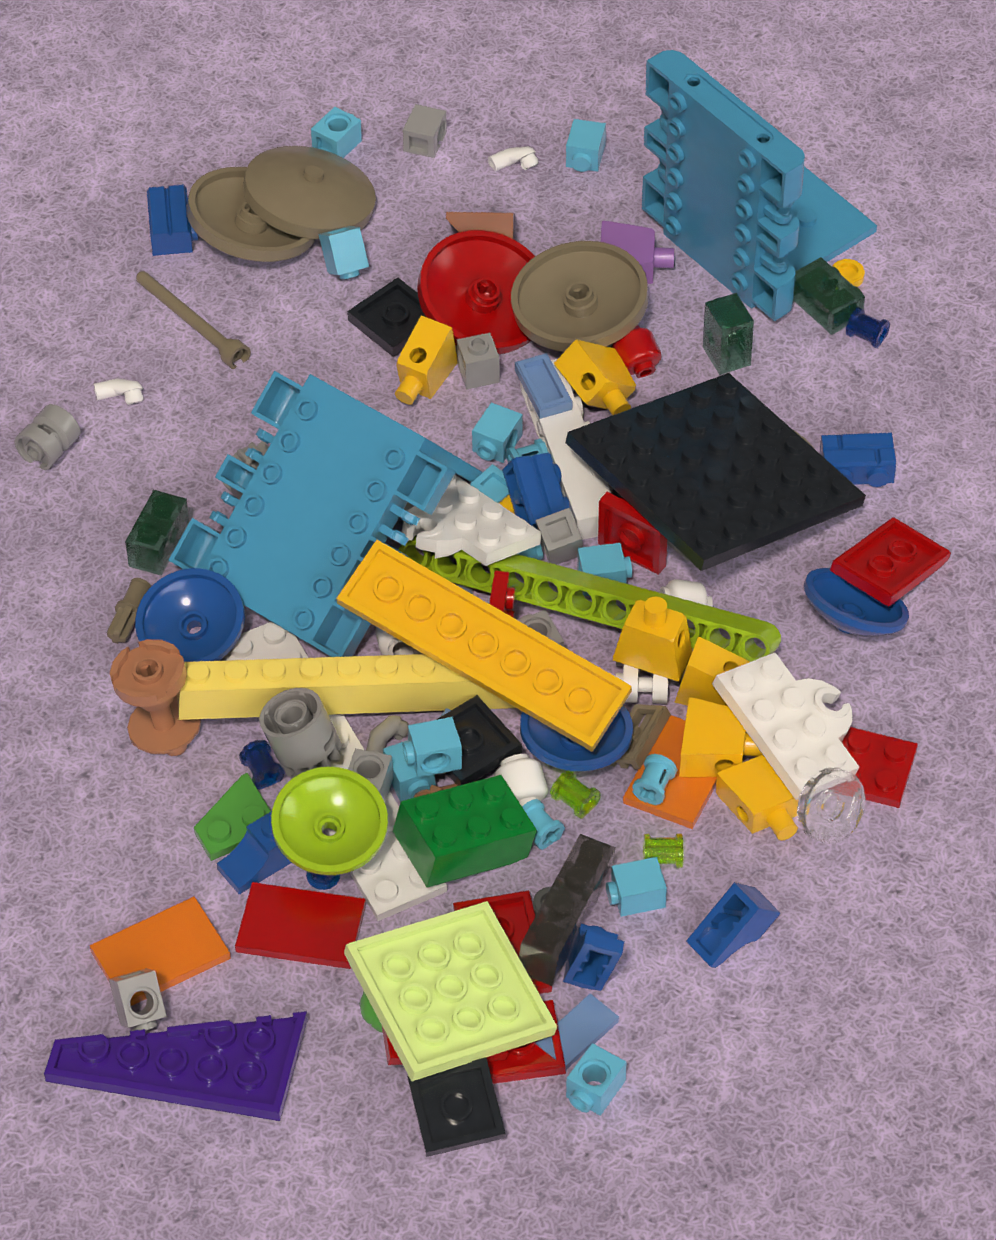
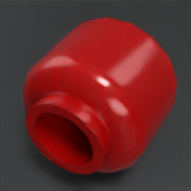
[611,325,662,378]

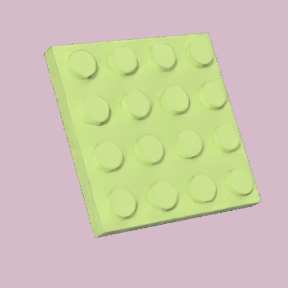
[344,901,557,1081]

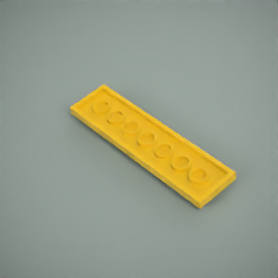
[336,540,632,752]

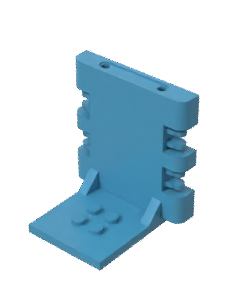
[642,50,877,321]
[168,371,483,657]

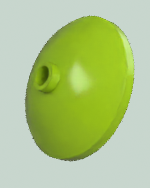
[271,767,388,875]

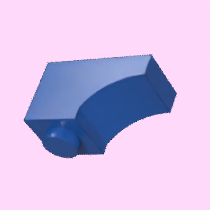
[217,811,292,895]
[686,882,780,968]
[563,923,625,991]

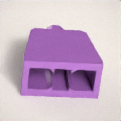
[600,221,675,284]

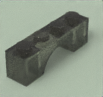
[519,834,616,986]

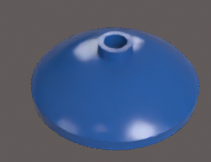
[135,568,245,662]
[803,568,909,636]
[520,705,633,772]

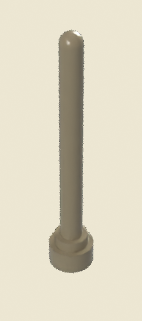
[136,271,251,369]

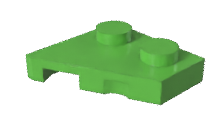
[194,773,271,861]

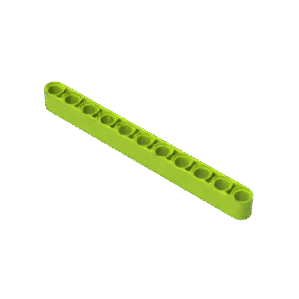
[399,535,781,662]

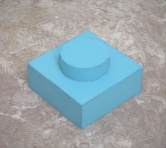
[470,464,509,503]

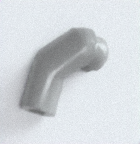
[366,715,409,753]

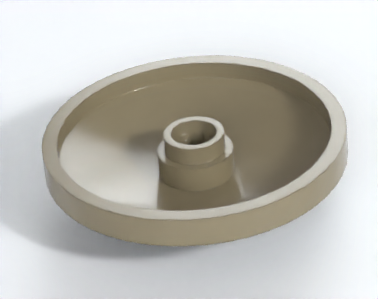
[243,146,376,240]
[186,167,316,262]
[511,241,649,352]

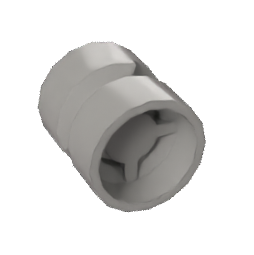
[14,404,81,470]

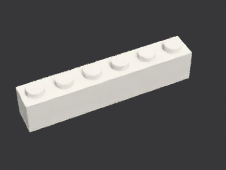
[520,359,613,540]

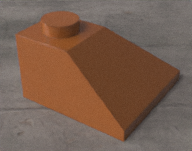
[446,212,515,239]

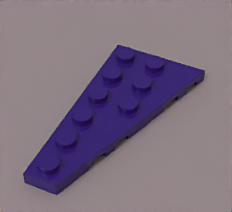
[44,1011,308,1121]

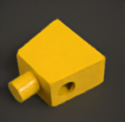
[395,315,457,405]
[554,339,636,415]
[613,596,692,682]
[675,637,750,706]
[679,697,763,777]
[716,755,801,841]

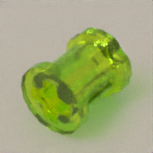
[550,770,601,819]
[643,834,683,868]

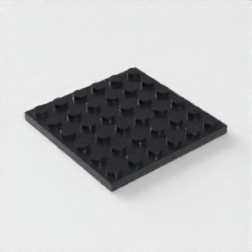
[565,373,866,571]

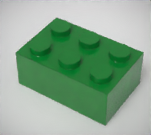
[392,775,537,888]

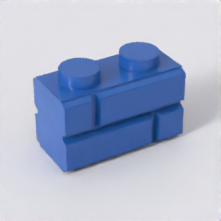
[147,184,198,256]
[819,432,896,487]
[502,453,571,529]

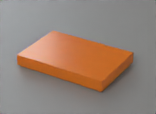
[623,715,717,829]
[90,896,231,1006]

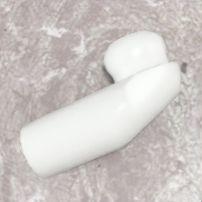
[488,146,538,172]
[93,378,144,405]

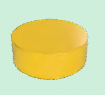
[830,259,865,289]

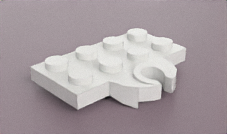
[402,475,541,566]
[712,652,859,800]

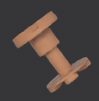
[110,639,201,756]

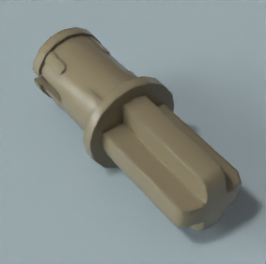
[107,578,151,644]

